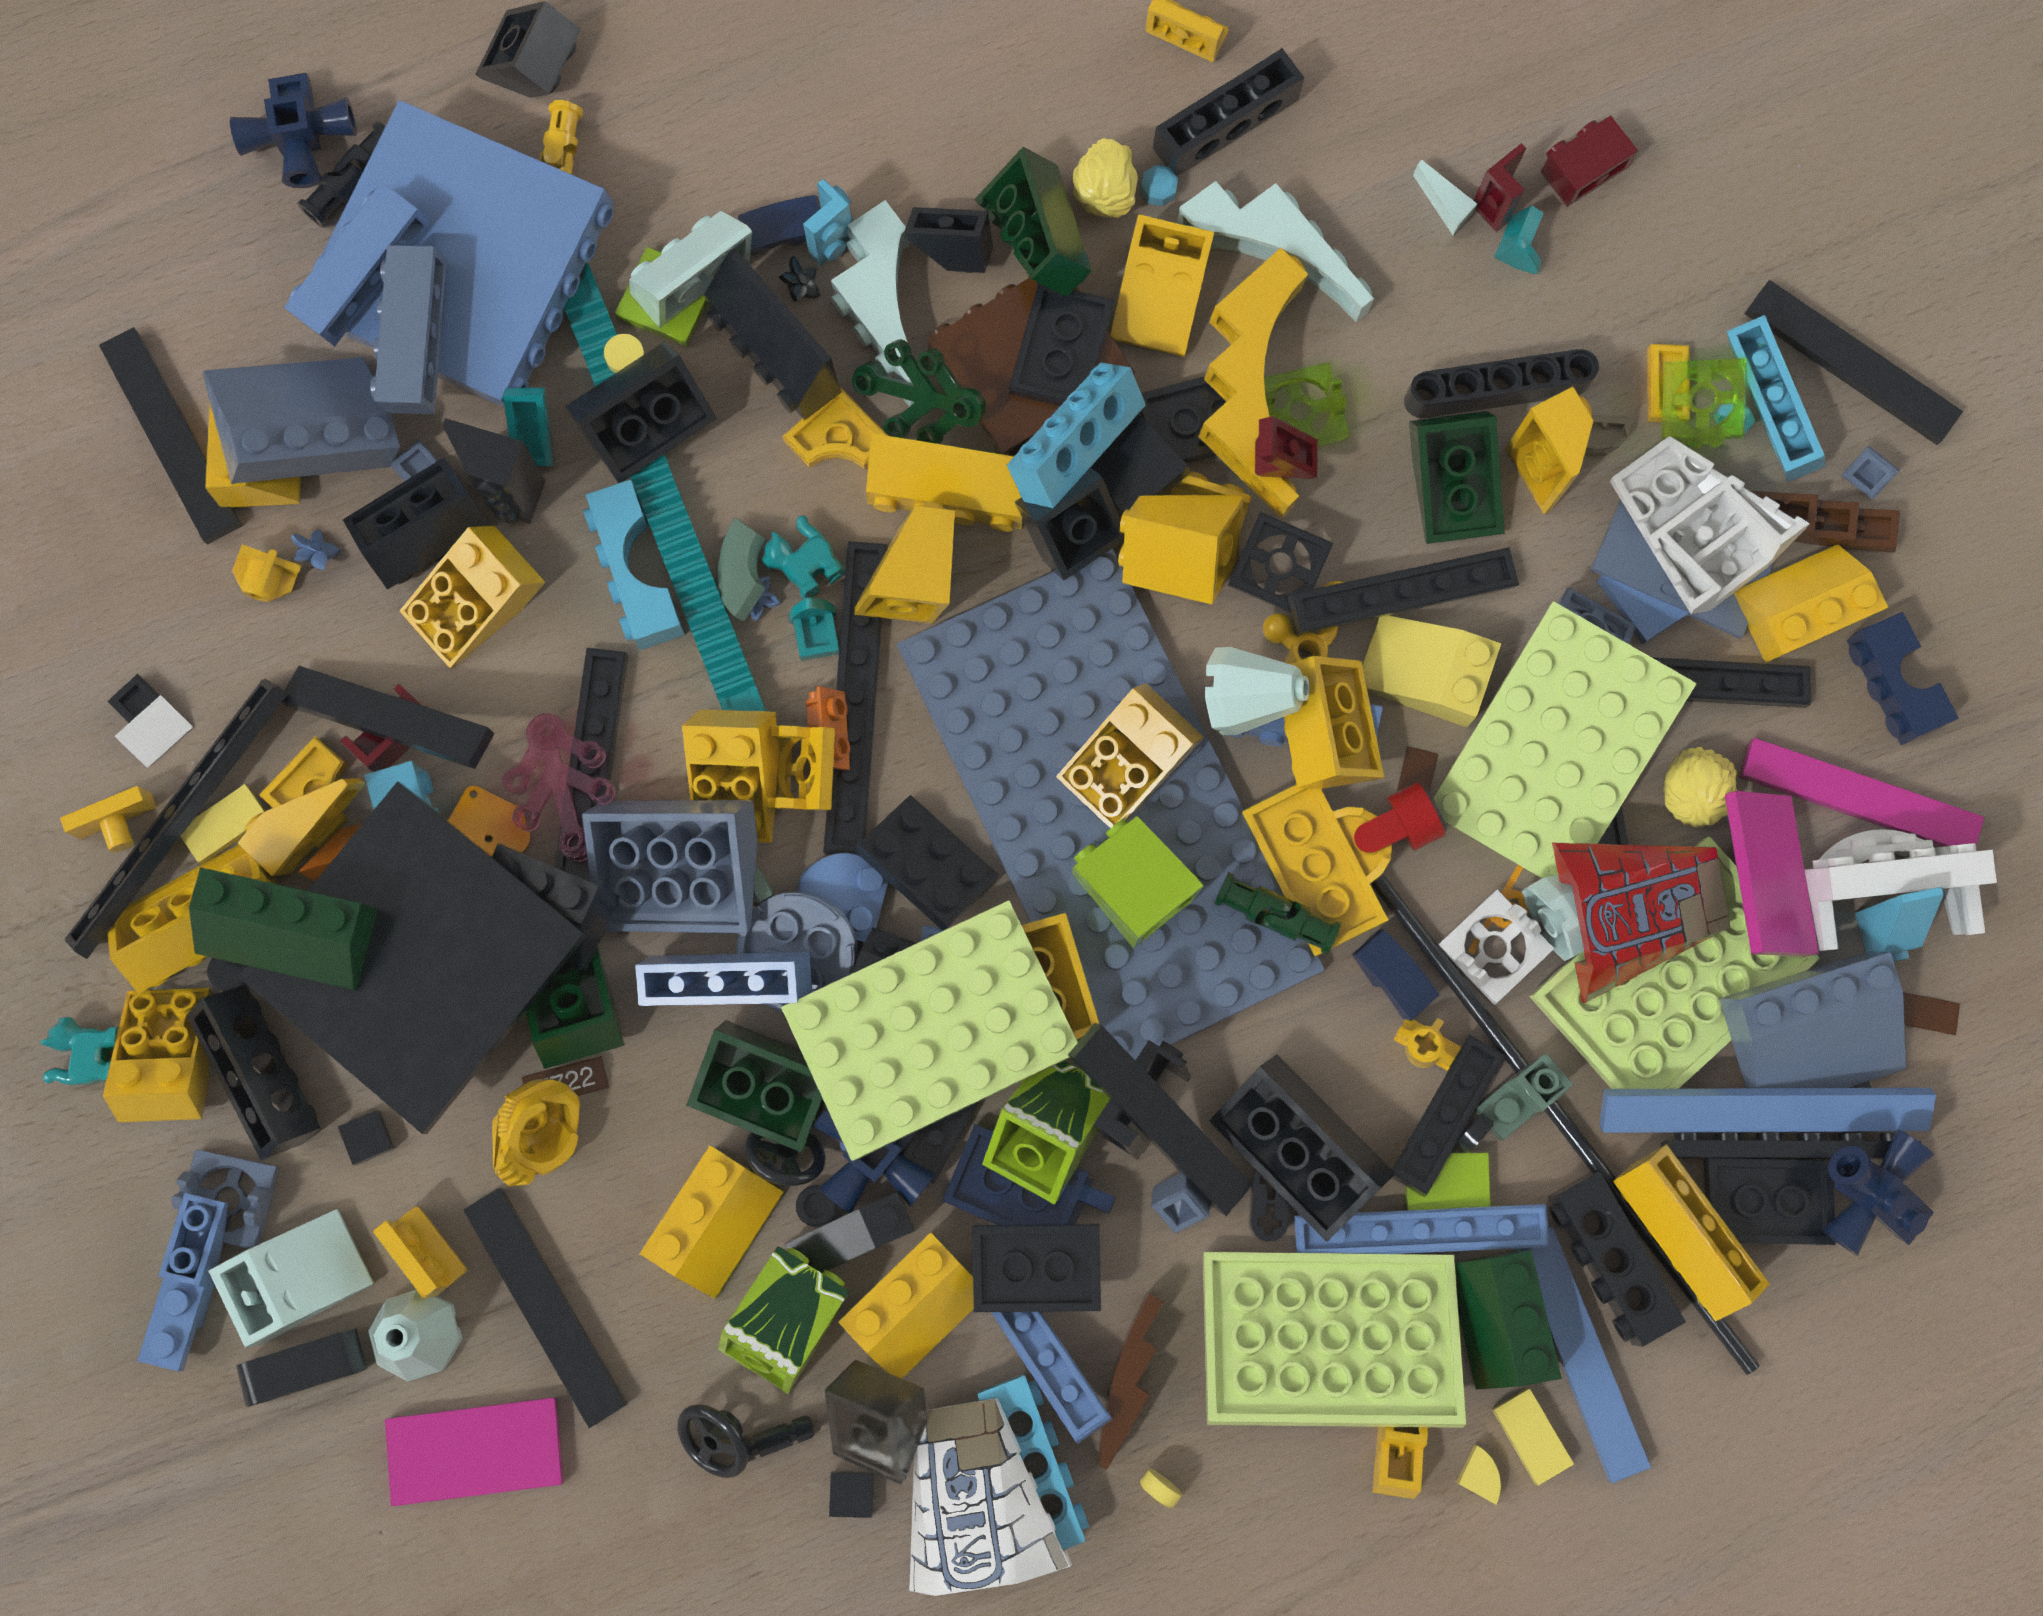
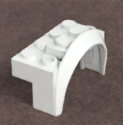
[1804,829,1997,951]

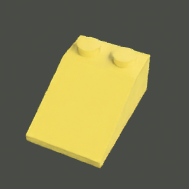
[1362,615,1501,728]

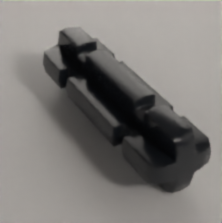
[734,1415,815,1462]

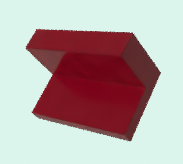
[1473,143,1527,233]

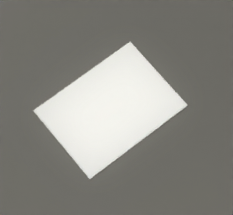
[115,695,193,768]

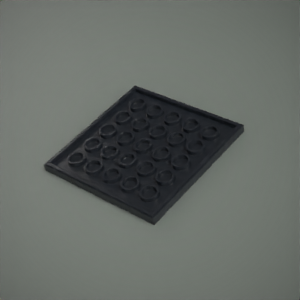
[238,781,587,1134]

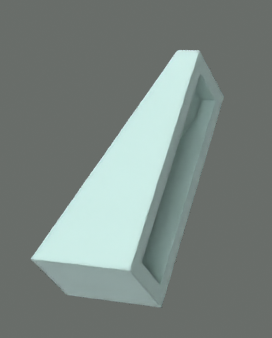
[1413,160,1477,236]

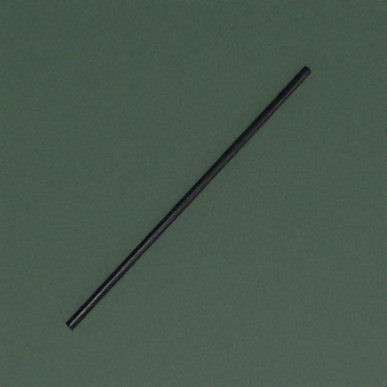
[1371,874,1760,1375]

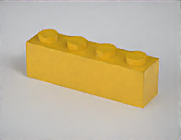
[1613,1144,1770,1322]

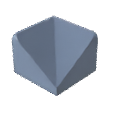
[1151,1173,1210,1233]

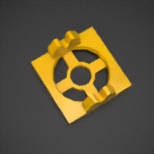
[766,725,835,810]

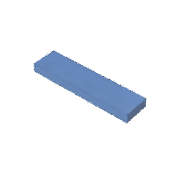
[991,1312,1113,1444]

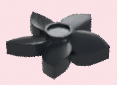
[779,256,820,302]

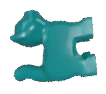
[761,515,846,599]
[40,1017,119,1085]

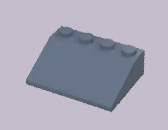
[203,357,400,484]
[582,800,757,933]
[1719,951,1906,1088]

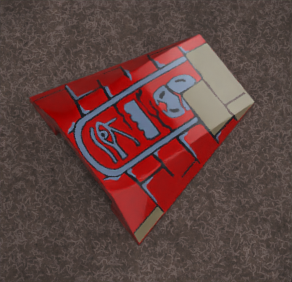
[1552,842,1731,1003]

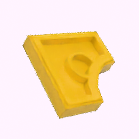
[782,387,889,469]
[259,736,349,849]

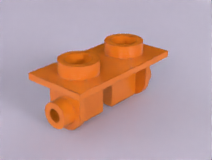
[805,686,850,771]

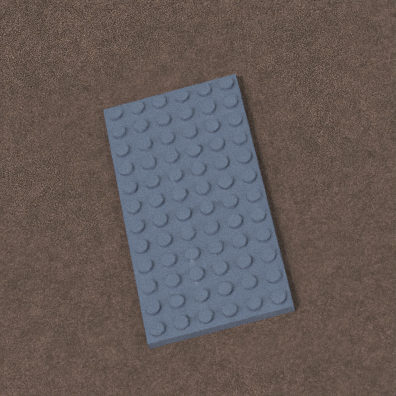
[897,548,1325,1060]

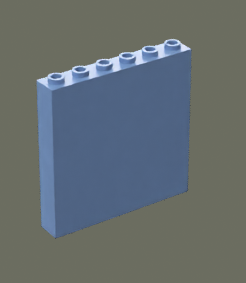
[322,100,615,407]

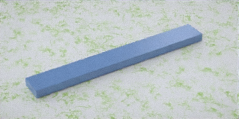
[1599,1088,1936,1133]

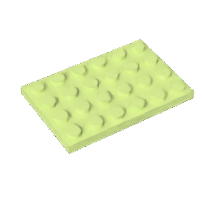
[1433,601,1697,878]
[1529,836,1820,1089]
[781,900,1078,1162]
[1203,1252,1466,1428]

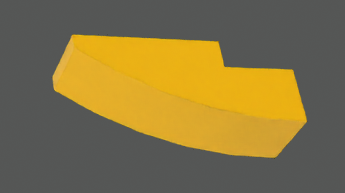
[1372,1427,1428,1499]

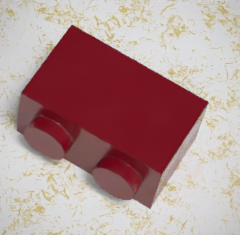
[1541,115,1638,207]

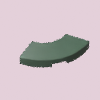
[717,518,765,621]

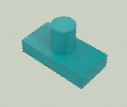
[503,387,555,466]

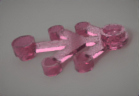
[503,713,616,862]

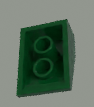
[1409,411,1505,544]
[526,945,625,1069]

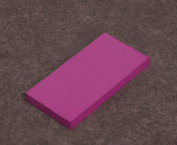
[1725,791,1819,957]
[385,1397,564,1506]

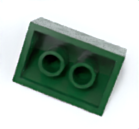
[686,1020,825,1152]
[1455,1248,1562,1390]

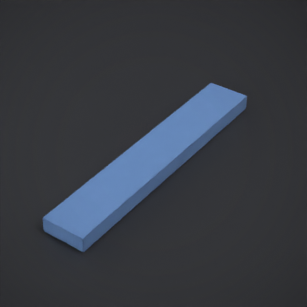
[1294,1204,1549,1254]
[1514,1227,1651,1483]

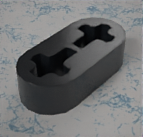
[1249,1170,1289,1242]

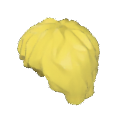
[1073,138,1138,218]
[1663,747,1737,828]

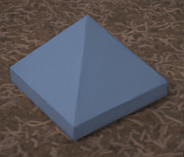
[1842,445,1900,499]

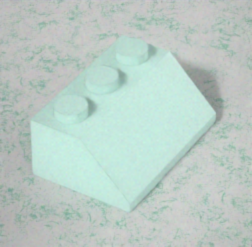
[629,211,752,328]

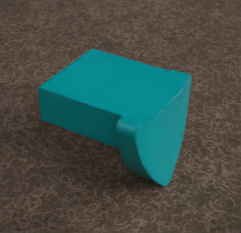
[1494,205,1544,274]
[788,597,839,661]

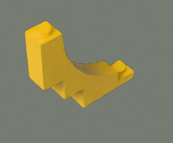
[1198,247,1308,519]

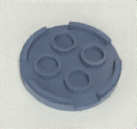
[736,891,858,1013]

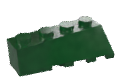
[975,146,1092,297]

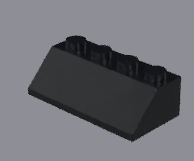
[704,248,841,421]
[1209,1055,1396,1242]

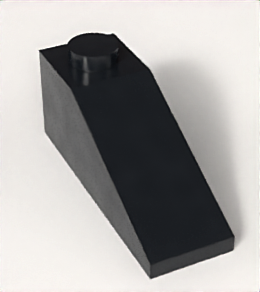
[784,1192,916,1273]

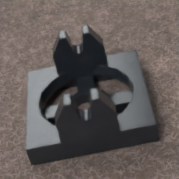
[1228,512,1334,614]

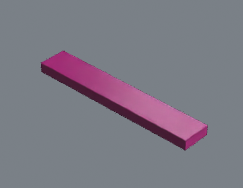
[1739,738,1985,847]

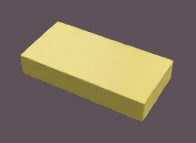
[180,784,266,864]
[1491,1388,1574,1486]

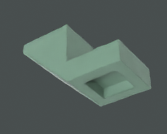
[1475,1053,1573,1141]

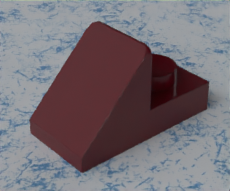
[1255,416,1318,479]

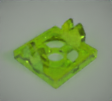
[1662,358,1747,448]
[1264,362,1350,445]

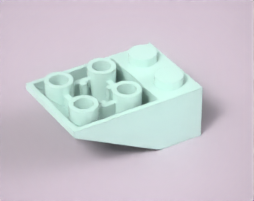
[209,1209,375,1348]

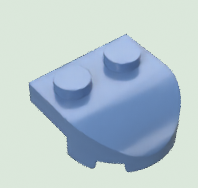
[796,853,888,943]

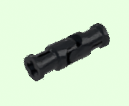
[297,121,386,228]

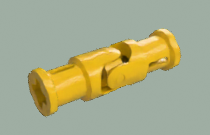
[540,100,583,175]

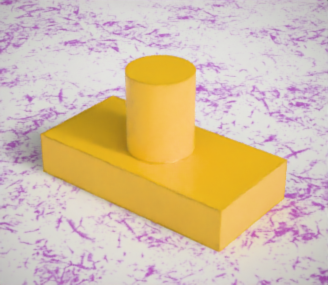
[60,786,157,853]

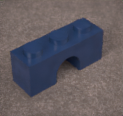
[1846,612,1959,746]

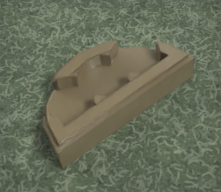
[1585,415,1634,457]

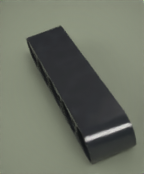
[1404,349,1599,418]

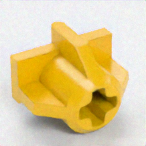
[232,544,301,602]
[1394,1018,1461,1071]

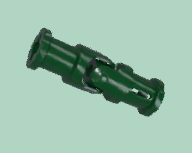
[1214,872,1341,955]

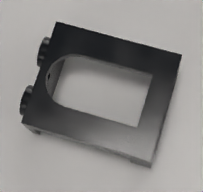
[1094,1040,1191,1160]

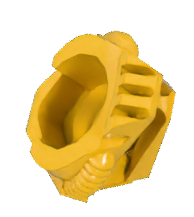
[492,1079,580,1187]

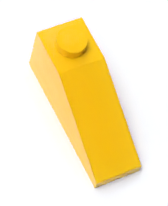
[238,778,366,876]

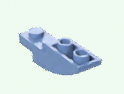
[137,1193,228,1371]

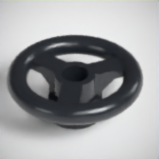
[744,1132,826,1186]
[677,1404,748,1478]

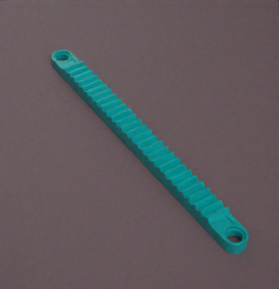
[564,262,766,711]

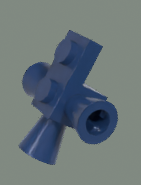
[230,73,357,188]
[813,1109,936,1213]
[1822,1129,1934,1256]

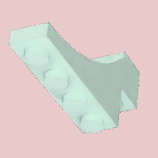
[1177,181,1374,322]
[831,200,914,407]

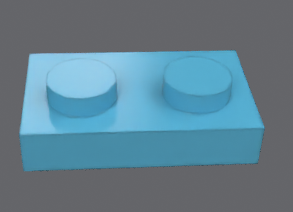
[803,179,853,267]

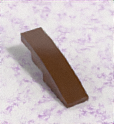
[1750,491,1900,553]
[1098,1293,1164,1470]

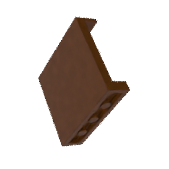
[927,276,1136,456]

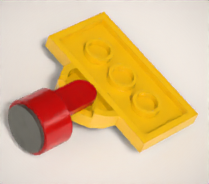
[1242,782,1447,957]

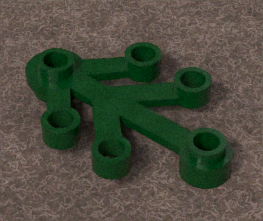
[852,339,986,444]

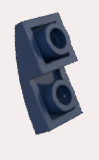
[737,195,821,255]
[1352,929,1439,1021]

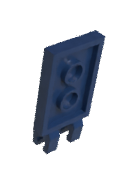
[942,1124,1116,1225]

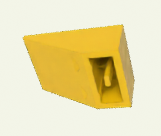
[1110,214,1214,357]
[399,526,545,668]
[1056,683,1204,828]
[682,709,780,843]
[103,988,211,1122]

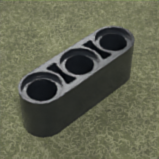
[236,1328,367,1407]

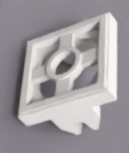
[1438,890,1554,1005]

